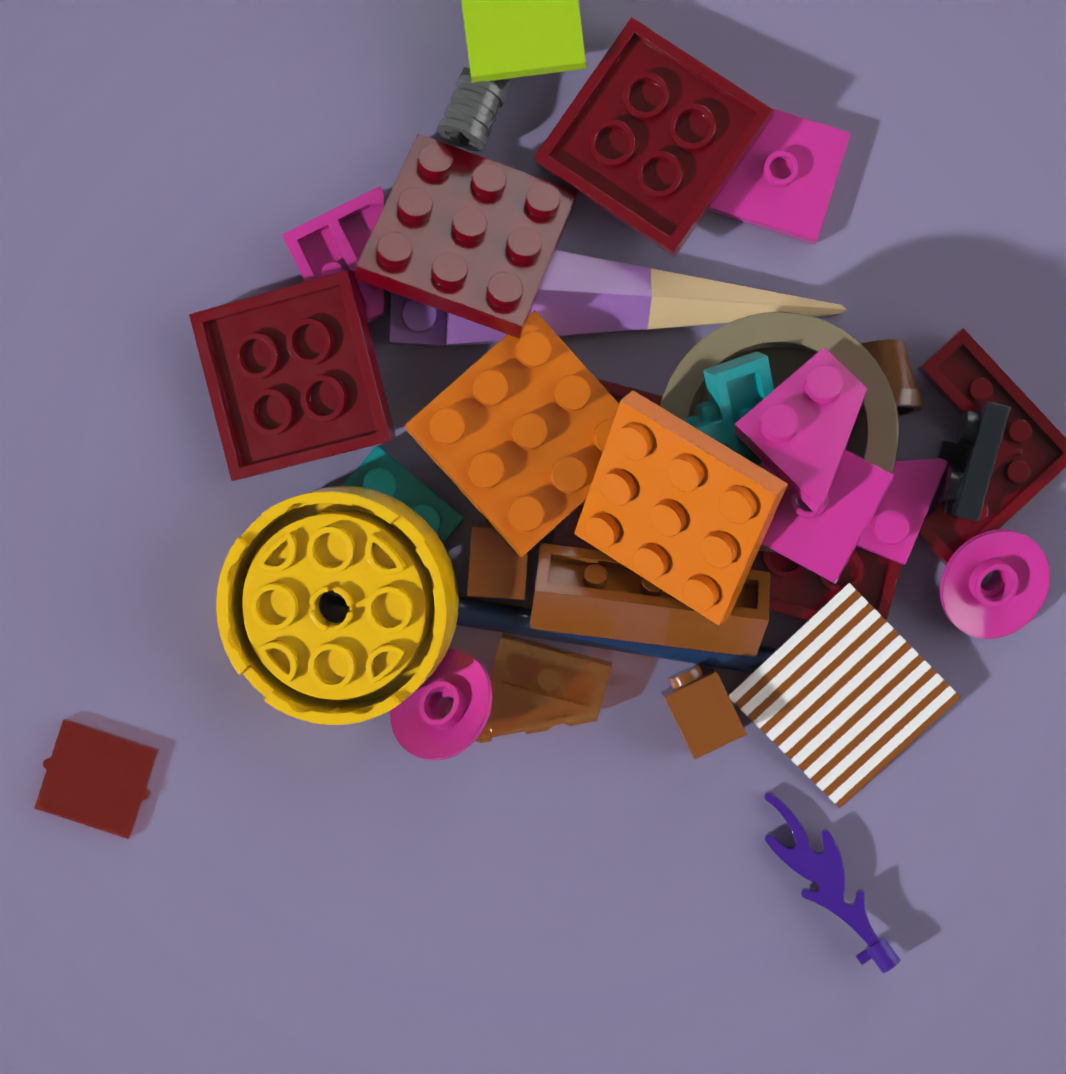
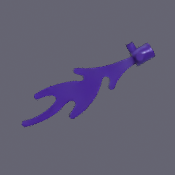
[764,791,901,973]

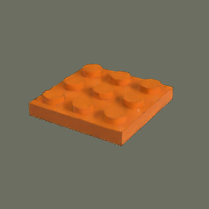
[404,310,619,557]
[574,391,788,626]

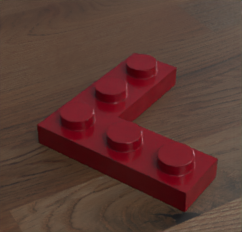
[917,328,1066,566]

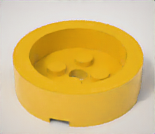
[216,486,459,725]

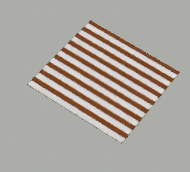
[728,583,961,808]

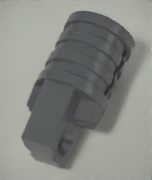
[437,67,511,152]

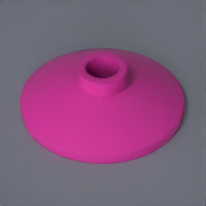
[940,529,1050,639]
[390,648,492,761]

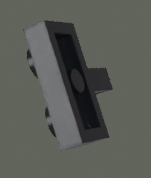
[937,400,1011,522]

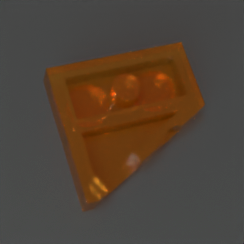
[475,633,612,743]

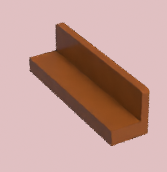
[530,543,770,657]

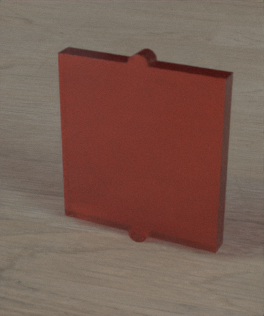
[34,719,159,839]

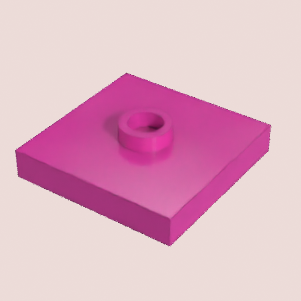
[708,108,851,244]
[759,450,894,584]

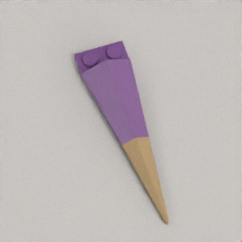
[388,250,847,348]

